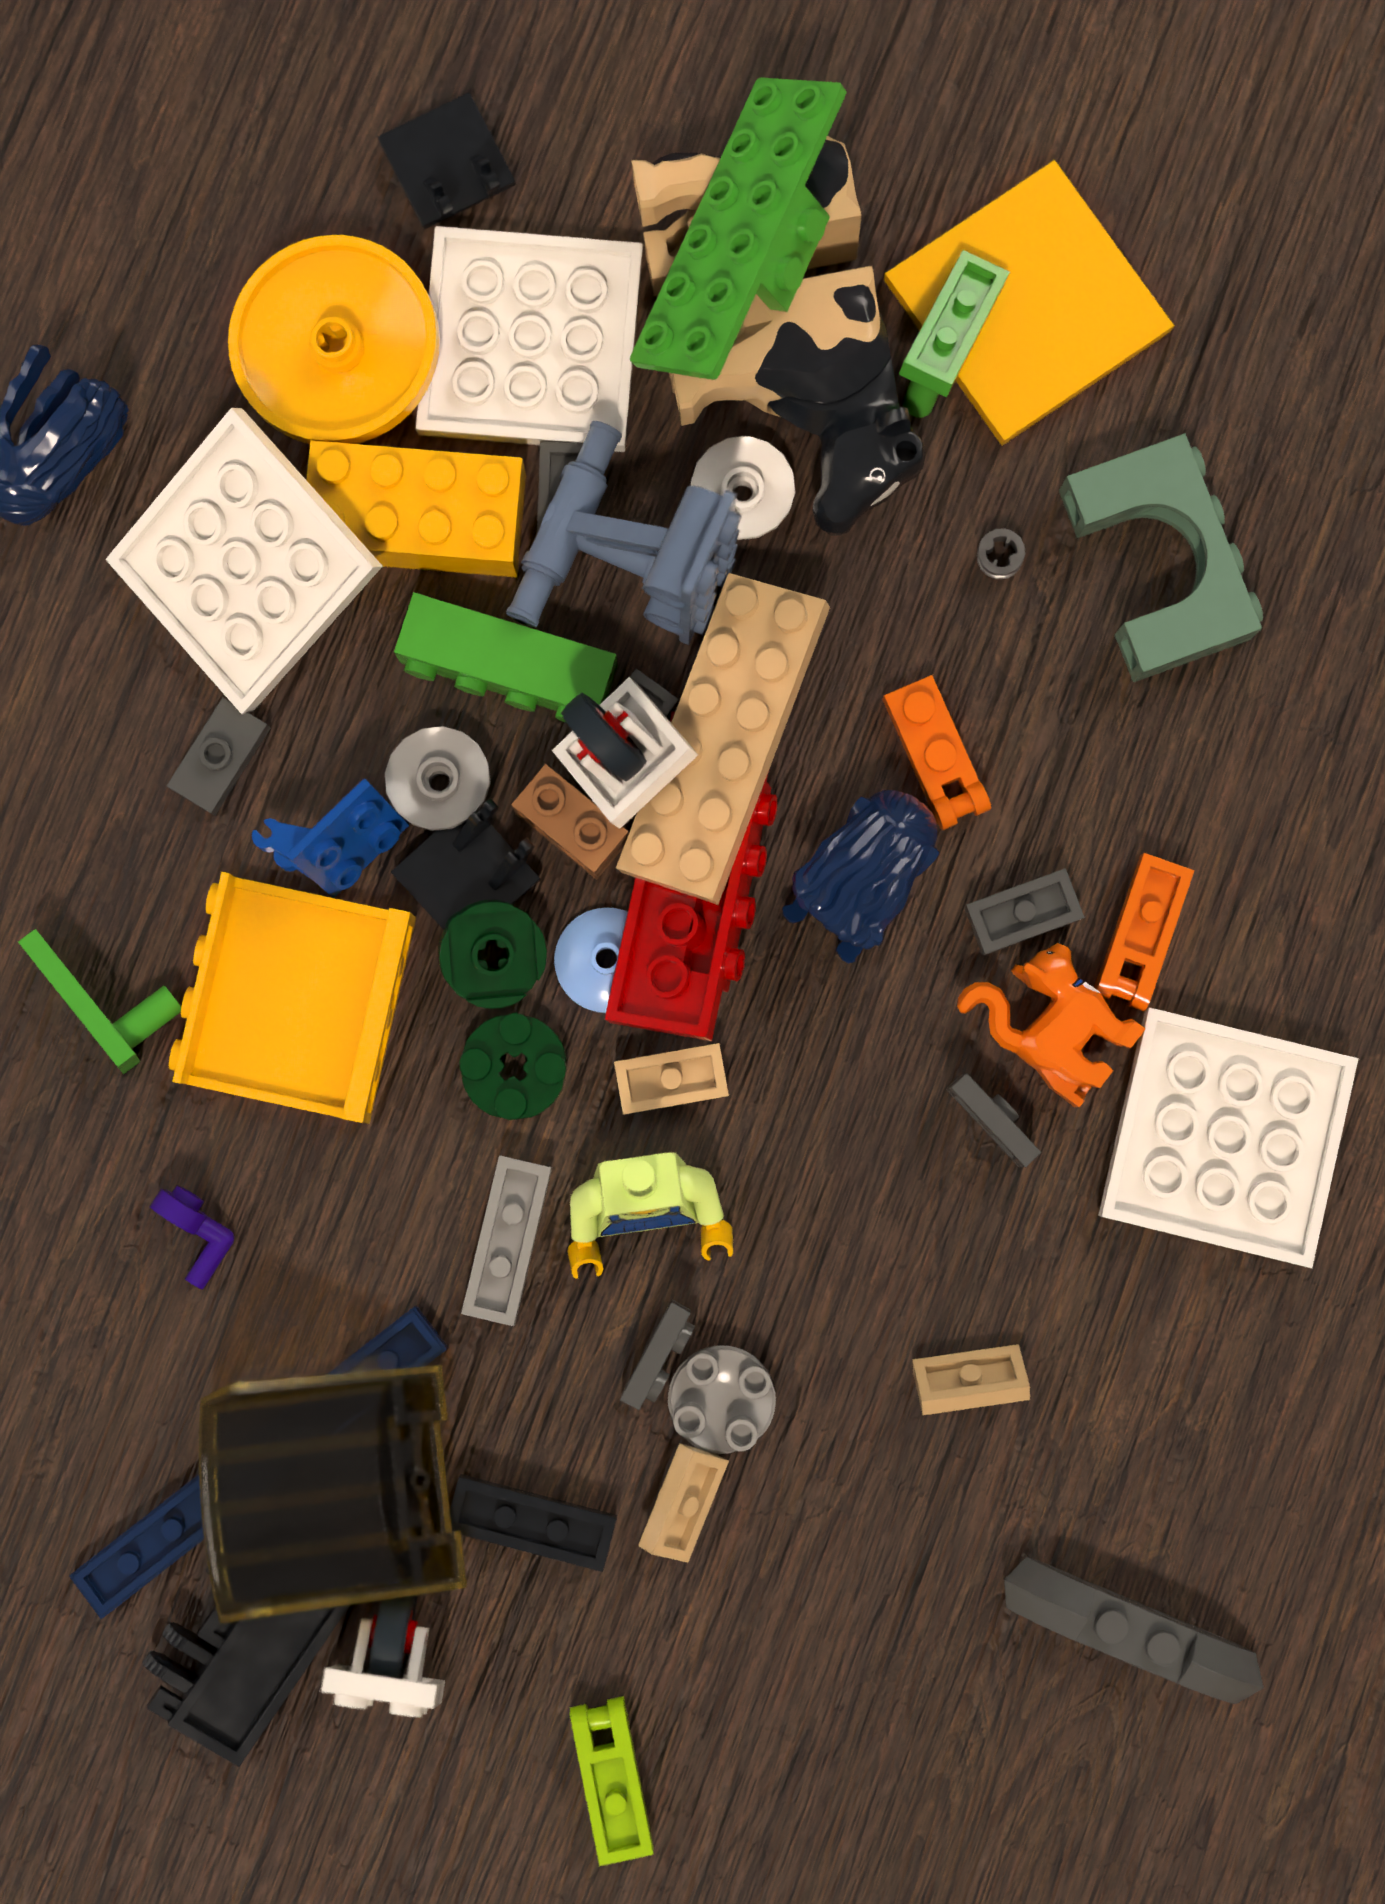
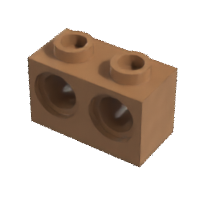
[511,764,629,880]

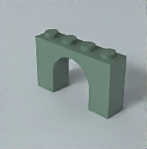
[1059,433,1263,683]

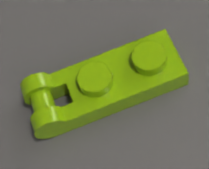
[570,1696,654,1866]

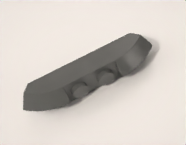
[1004,1557,1264,1704]

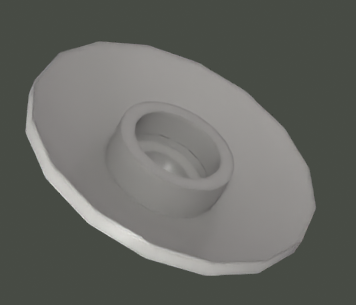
[385,726,491,831]

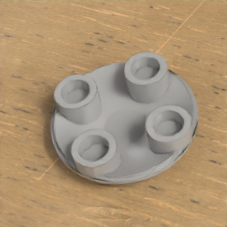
[668,1345,776,1454]

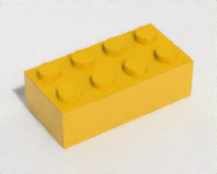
[306,440,527,577]

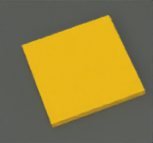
[884,160,1174,446]

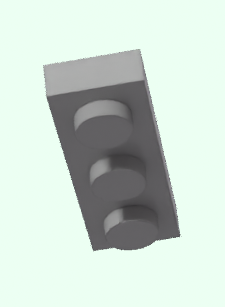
[461,1155,553,1326]

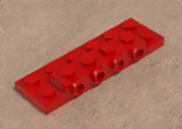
[604,712,777,1041]

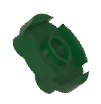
[438,900,547,1009]
[459,1013,567,1120]

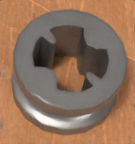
[977,528,1025,579]

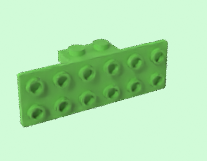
[630,78,847,380]

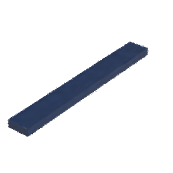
[69,1305,449,1619]

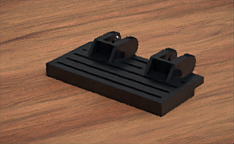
[142,1521,365,1767]

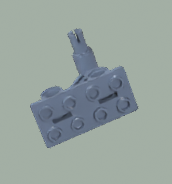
[506,421,742,645]

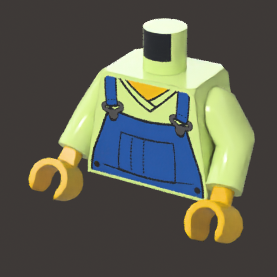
[567,1152,733,1279]

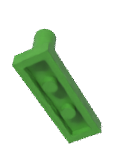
[899,250,1010,417]
[18,929,181,1074]

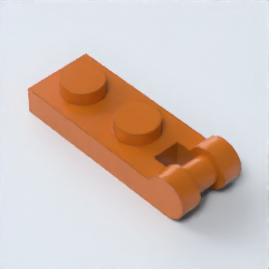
[882,675,991,830]
[1094,853,1195,1011]

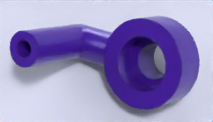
[149,1185,234,1290]

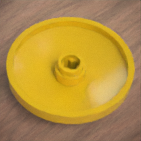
[228,235,440,444]

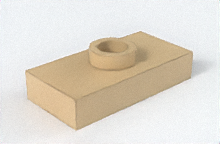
[614,1043,729,1115]
[912,1344,1030,1415]
[638,1443,729,1563]

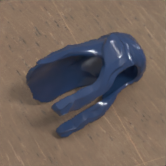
[0,344,129,525]
[782,790,939,964]

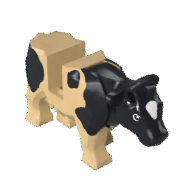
[631,136,926,536]

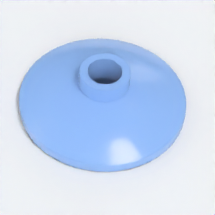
[554,908,628,1013]

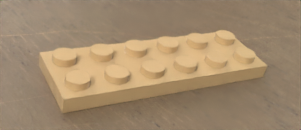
[616,573,830,905]

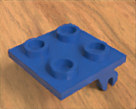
[252,778,409,898]

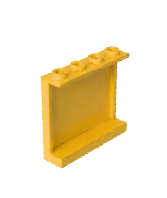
[169,872,416,1124]

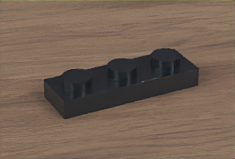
[445,1474,617,1572]

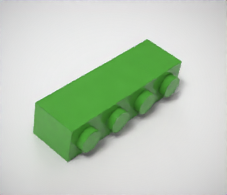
[394,592,618,723]

